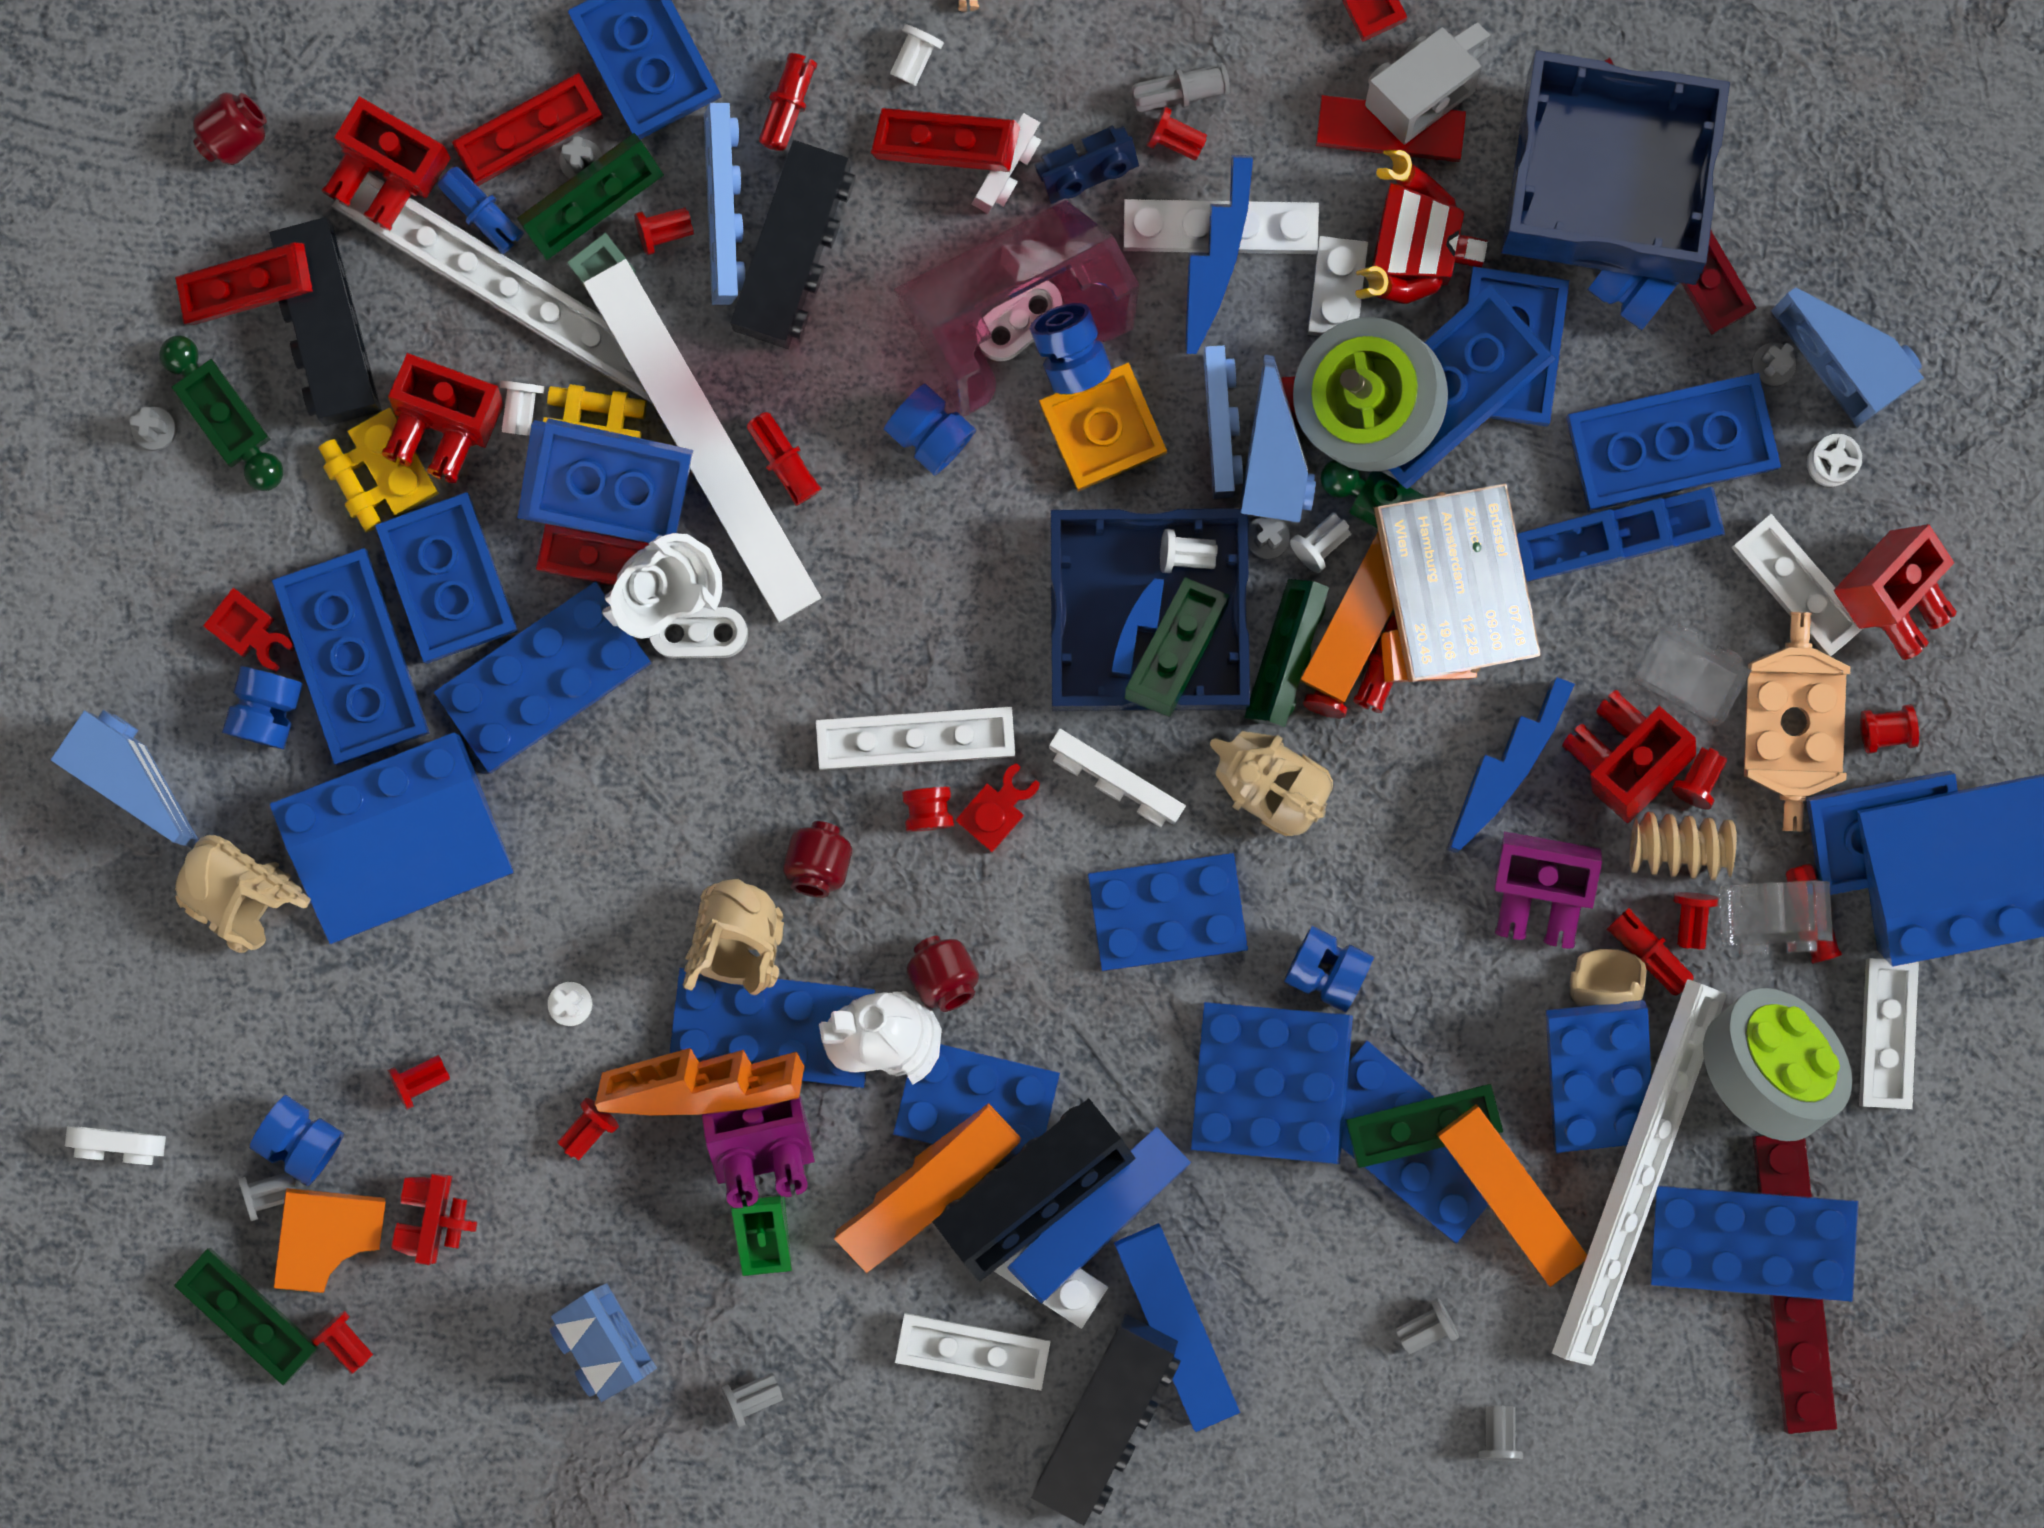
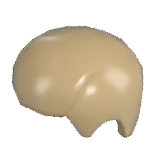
[1570,949,1646,1007]

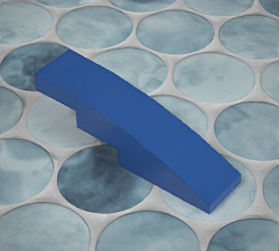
[1185,155,1253,354]
[1517,487,1725,582]
[1446,677,1575,853]
[1007,1127,1191,1304]
[1114,1223,1240,1432]

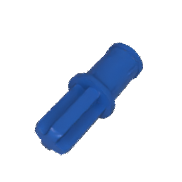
[438,167,524,254]

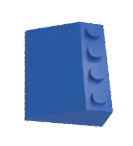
[270,732,514,944]
[1857,774,2044,967]

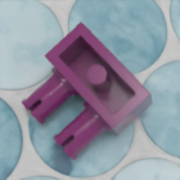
[1495,831,1602,949]
[702,1095,815,1208]

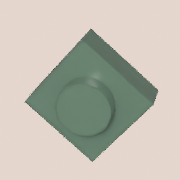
[567,232,636,285]

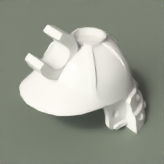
[602,533,722,639]
[819,991,942,1085]

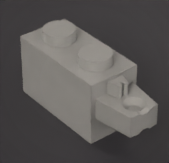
[1365,22,1491,145]

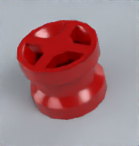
[902,787,954,832]

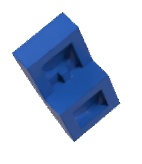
[1111,578,1164,679]

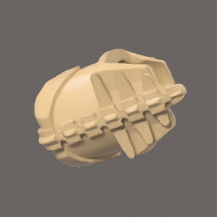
[1210,731,1333,836]
[175,835,311,953]
[683,879,784,996]

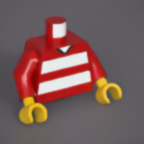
[1355,150,1488,304]

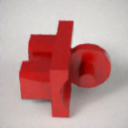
[391,1173,478,1265]

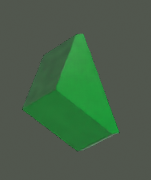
[731,1195,792,1276]

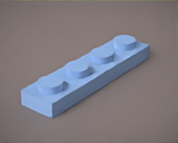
[704,103,745,305]

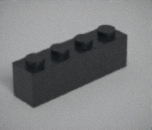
[730,140,856,350]
[265,217,382,426]
[932,1098,1136,1282]
[1031,1314,1181,1526]

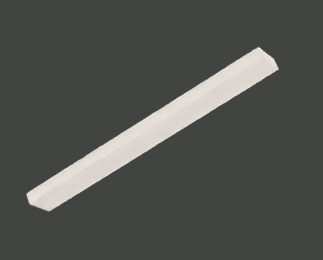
[332,172,653,405]
[583,259,821,623]
[1552,979,1727,1366]

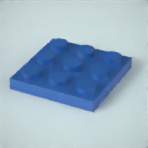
[1191,1002,1353,1164]

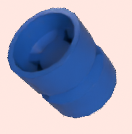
[1587,270,1679,331]
[1029,303,1112,394]
[883,383,976,476]
[222,666,303,750]
[1284,926,1374,1013]
[249,1095,344,1186]

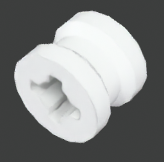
[1807,434,1862,487]

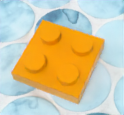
[1039,362,1167,492]

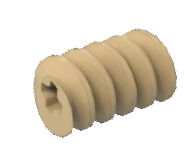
[1630,812,1737,881]

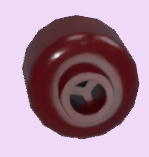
[193,92,267,165]
[783,821,853,898]
[906,935,979,1012]

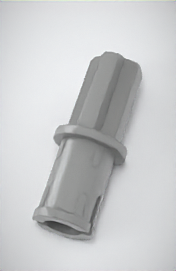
[1131,63,1230,112]

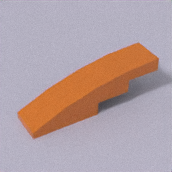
[1300,532,1394,704]
[595,1048,805,1116]
[834,1103,1021,1273]
[1436,1105,1587,1287]

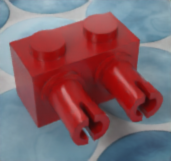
[321,96,451,232]
[381,353,504,483]
[1833,524,1957,660]
[1562,690,1696,824]

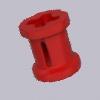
[1860,704,1919,754]

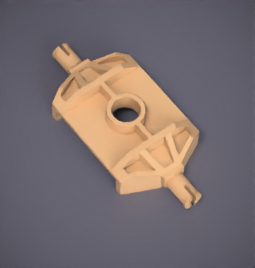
[1744,612,1850,832]

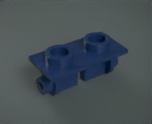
[1034,125,1139,204]

